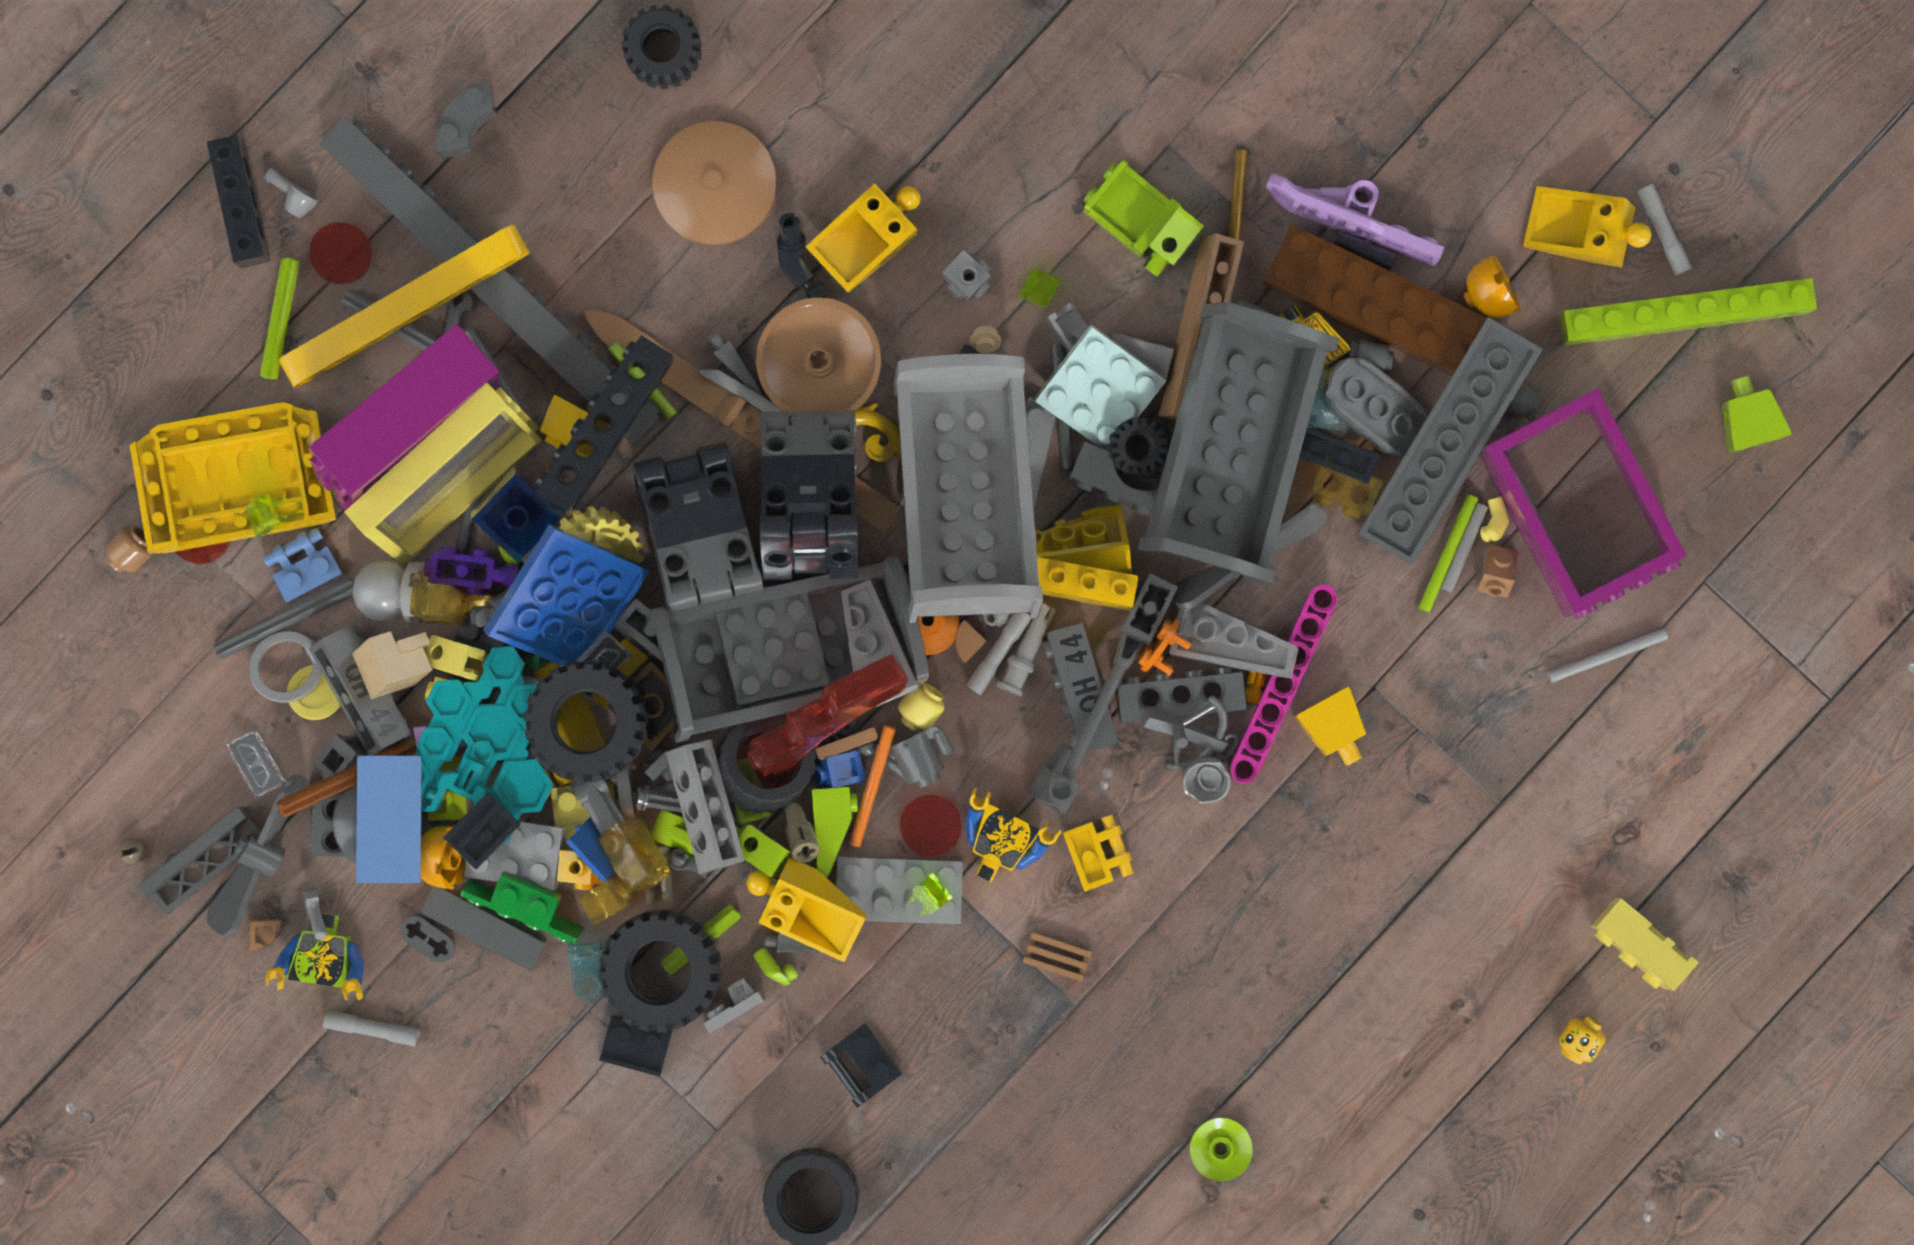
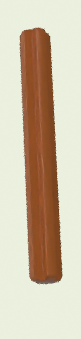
[276,739,417,817]

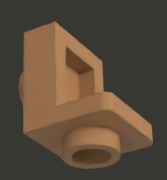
[1478,544,1519,598]

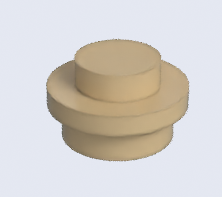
[970,326,1001,354]

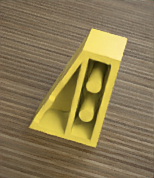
[1591,898,1699,991]

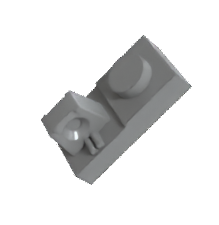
[703,978,765,1034]

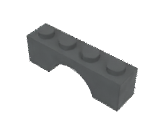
[1069,441,1158,517]

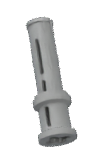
[996,603,1057,697]

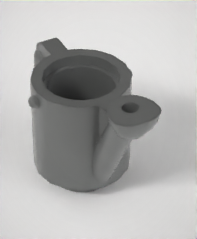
[858,726,954,789]

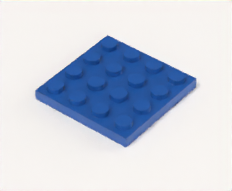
[483,524,650,666]

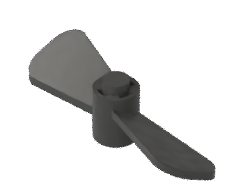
[1172,503,1327,609]
[207,775,307,937]

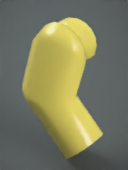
[1480,496,1509,542]

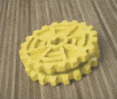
[559,506,644,563]

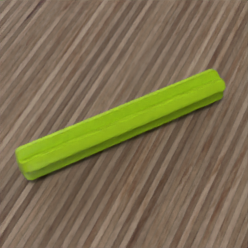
[260,257,299,380]

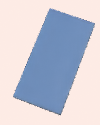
[356,756,421,883]

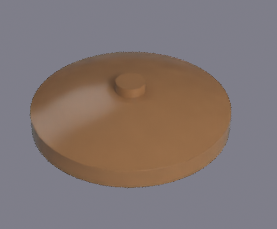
[652,121,777,246]
[756,298,881,420]

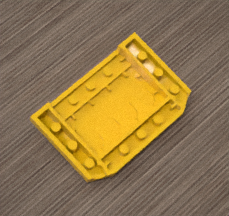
[129,402,336,554]

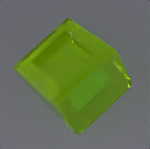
[1019,268,1061,310]

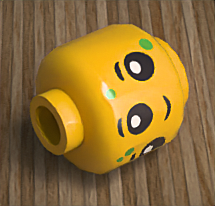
[1558,1016,1606,1065]

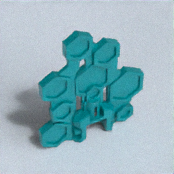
[413,646,554,843]

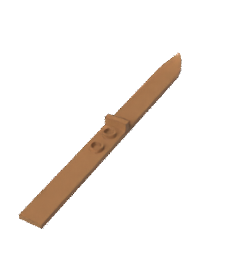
[584,309,901,533]

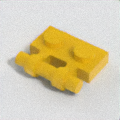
[1063,814,1134,892]

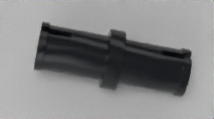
[1334,229,1397,271]

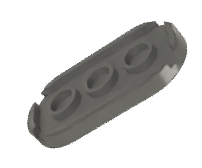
[1323,358,1428,457]

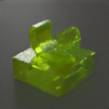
[245,494,287,537]
[909,873,952,916]

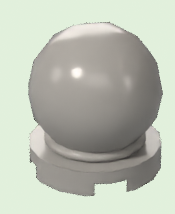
[352,560,430,624]

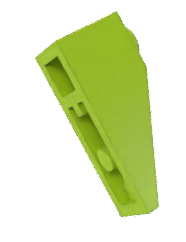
[812,787,858,879]

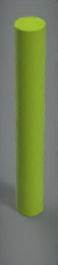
[608,341,678,420]

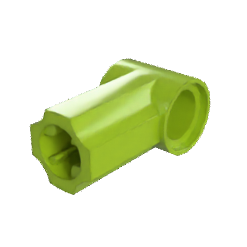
[649,809,694,855]

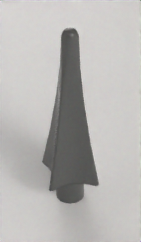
[709,334,769,400]
[764,932,818,953]

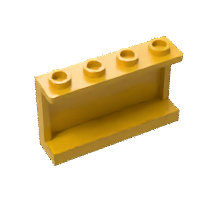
[1037,557,1138,611]

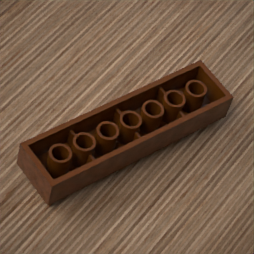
[1261,224,1518,376]

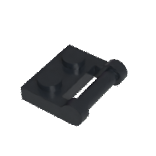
[820,1023,902,1108]

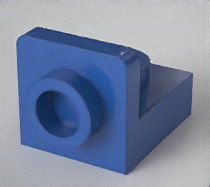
[812,750,865,789]

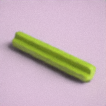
[661,904,741,975]

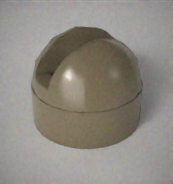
[118,839,146,864]

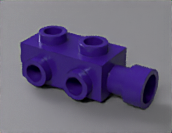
[424,547,521,596]

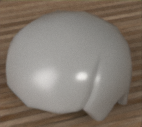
[1183,757,1232,804]

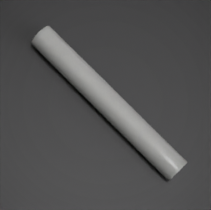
[1440,503,1488,593]

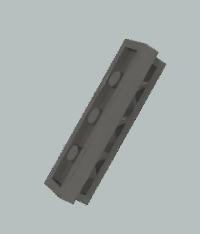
[138,807,262,915]

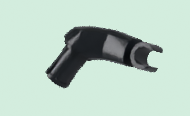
[777,213,828,299]

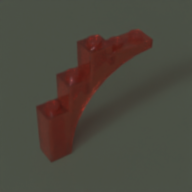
[747,654,907,789]

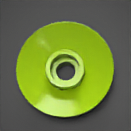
[1190,1118,1253,1181]

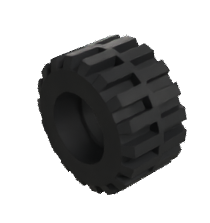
[622,5,702,89]

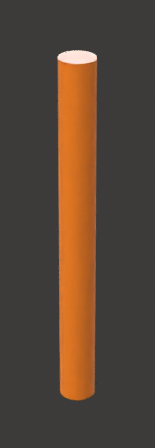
[849,725,896,847]

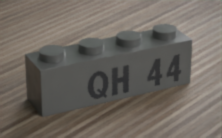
[1042,622,1119,752]
[309,625,412,756]

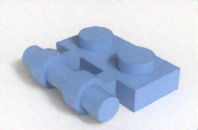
[262,527,344,604]

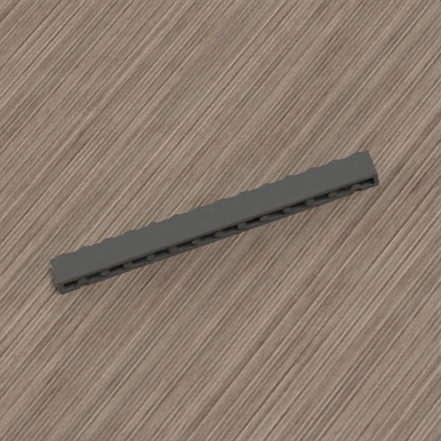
[320,117,661,447]

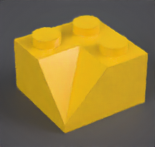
[540,395,611,457]

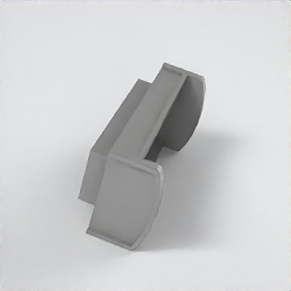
[894,354,1043,623]

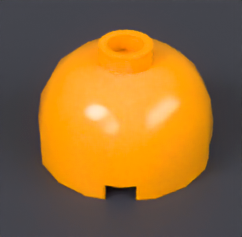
[1464,255,1521,318]
[420,826,466,890]

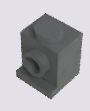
[314,734,369,779]

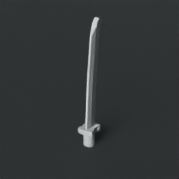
[700,370,792,421]

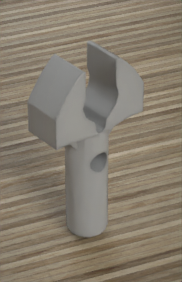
[302,887,327,940]

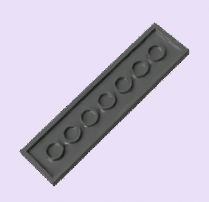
[1358,316,1543,565]

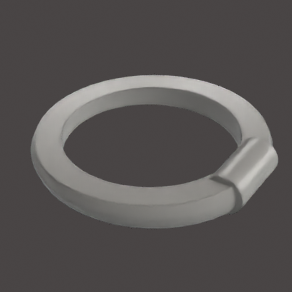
[249,631,322,703]

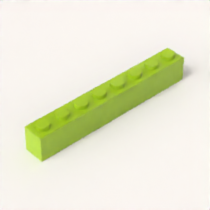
[1558,278,1817,346]

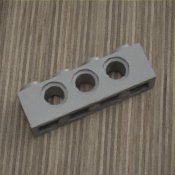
[666,739,745,874]

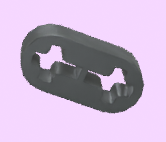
[400,915,456,962]

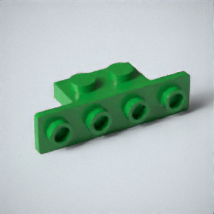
[460,871,584,943]

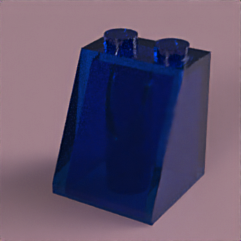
[471,465,562,562]

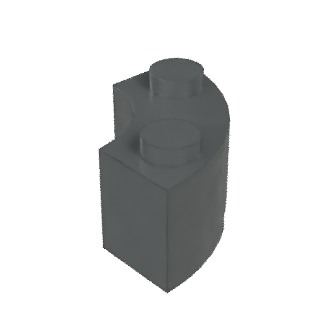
[436,80,497,159]

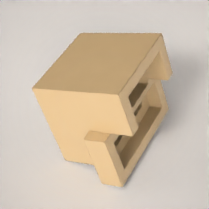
[352,631,432,699]

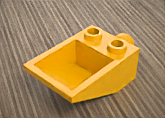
[806,183,921,293]
[1523,186,1651,268]
[747,857,867,962]

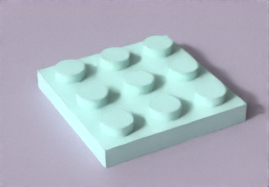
[1034,324,1166,452]

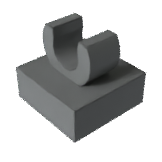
[640,744,673,783]

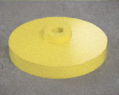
[287,665,340,720]

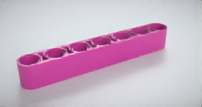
[1228,584,1338,784]

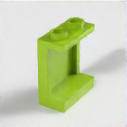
[1083,159,1182,258]

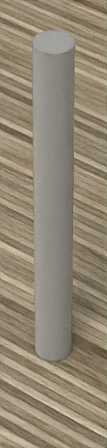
[1547,628,1668,683]

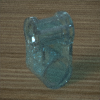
[568,939,603,1001]

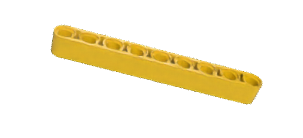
[278,224,530,388]

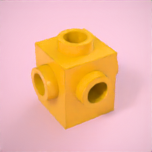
[557,849,605,890]

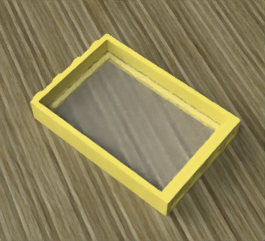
[344,383,542,566]

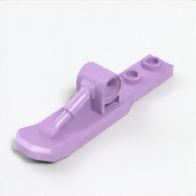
[1266,173,1444,266]

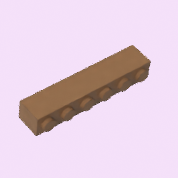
[1159,233,1244,422]

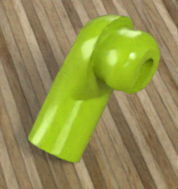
[754,948,798,985]

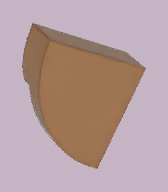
[956,620,987,664]
[249,919,282,952]

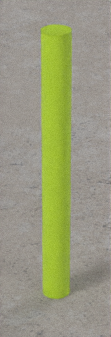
[1418,494,1478,613]

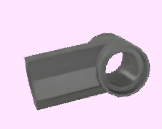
[569,780,625,835]

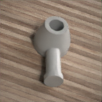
[264,168,319,218]

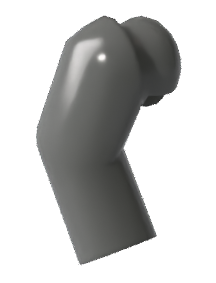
[668,848,709,879]

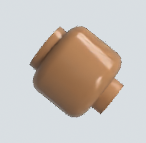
[105,526,153,573]

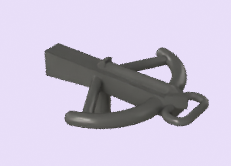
[1141,696,1240,769]

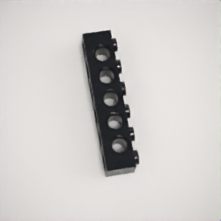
[535,335,673,518]

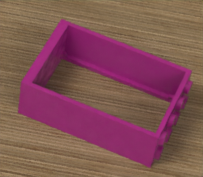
[308,324,501,511]
[1479,388,1687,619]

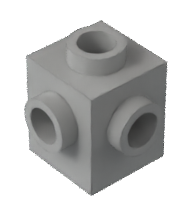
[942,250,991,302]

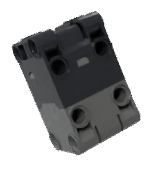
[760,410,859,580]
[633,441,764,611]

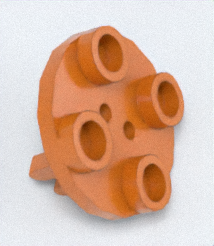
[1138,617,1191,675]

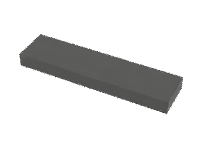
[420,887,546,971]

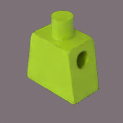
[1722,376,1792,454]

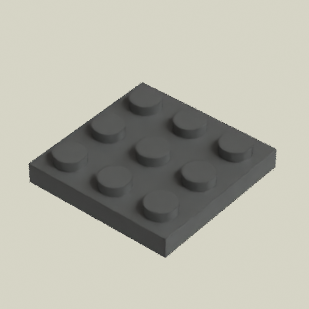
[714,593,830,707]

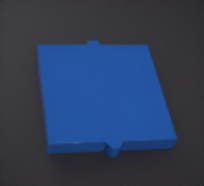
[566,816,629,883]

